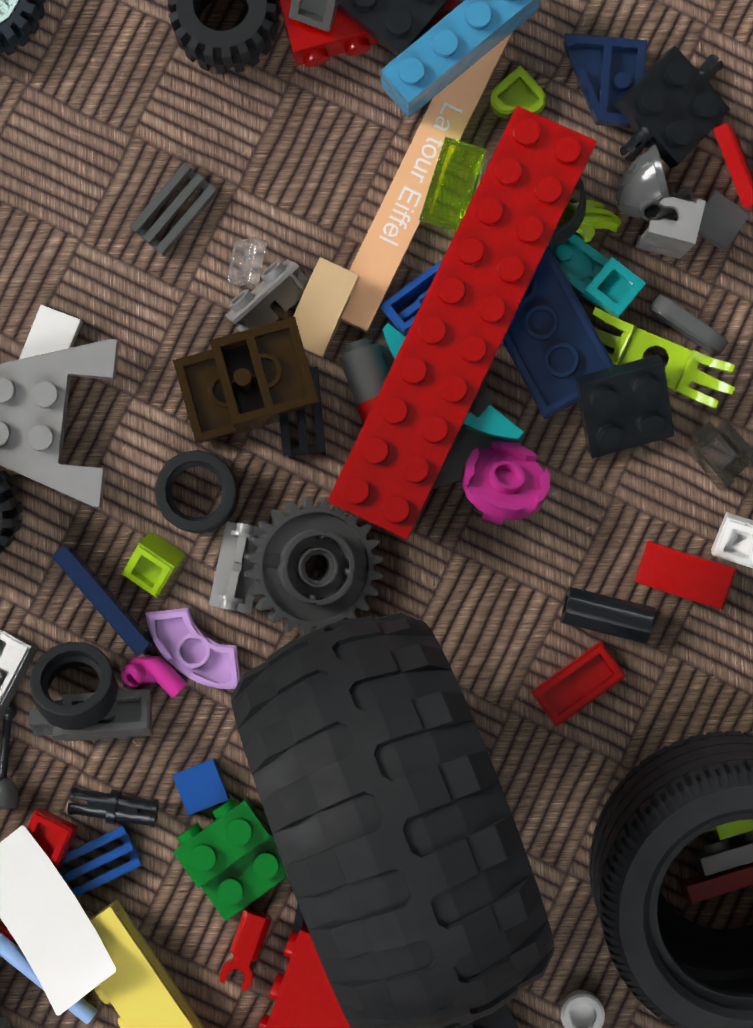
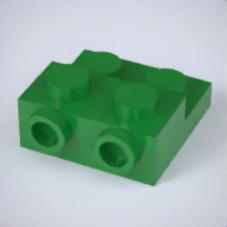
[173,797,288,921]

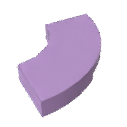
[146,608,241,689]

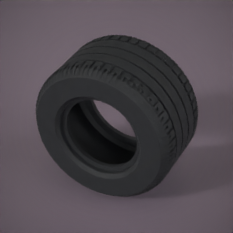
[589,731,753,1028]

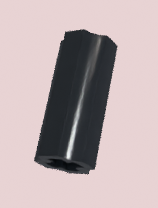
[560,587,655,643]

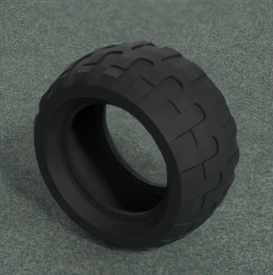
[231,612,555,1028]

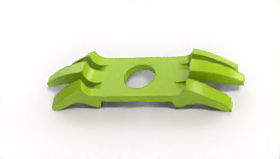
[592,307,736,409]

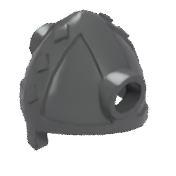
[616,145,694,222]

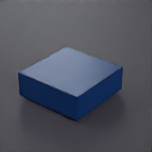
[172,758,230,816]

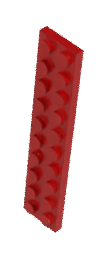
[327,105,597,541]

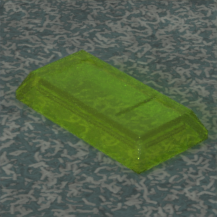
[419,137,486,231]

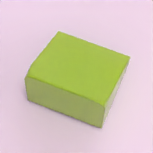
[122,532,185,598]

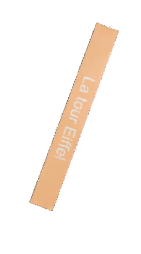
[341,32,513,333]

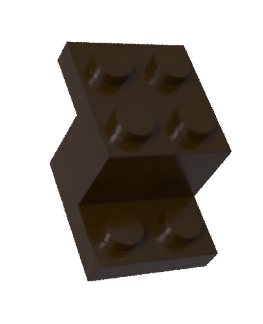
[173,317,319,445]

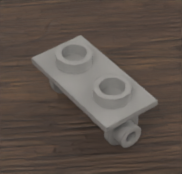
[225,259,309,332]
[209,521,263,614]

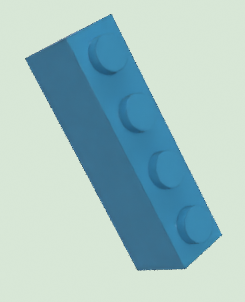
[381,0,540,118]

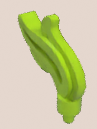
[557,200,621,242]

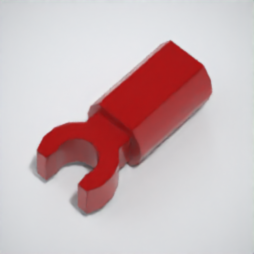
[219,908,272,991]

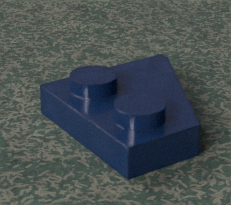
[563,33,647,128]

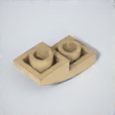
[293,257,360,358]

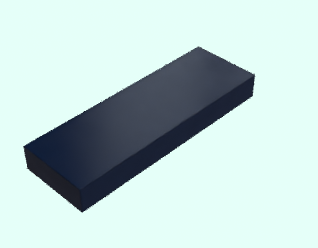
[53,545,155,655]

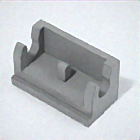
[635,197,706,259]

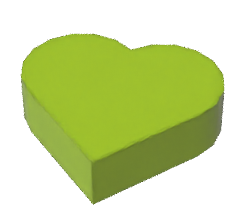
[490,65,546,118]

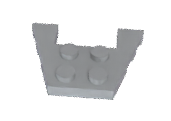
[0,339,120,508]

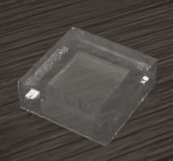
[227,237,267,287]

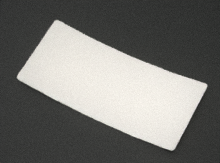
[0,825,116,1015]

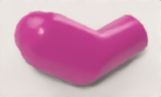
[121,656,188,699]

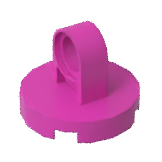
[462,441,550,525]

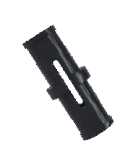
[67,786,159,828]

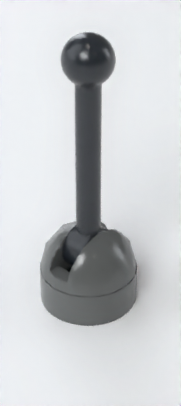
[0,703,18,809]

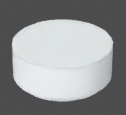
[559,990,605,1028]

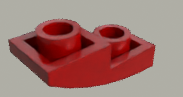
[634,541,737,609]

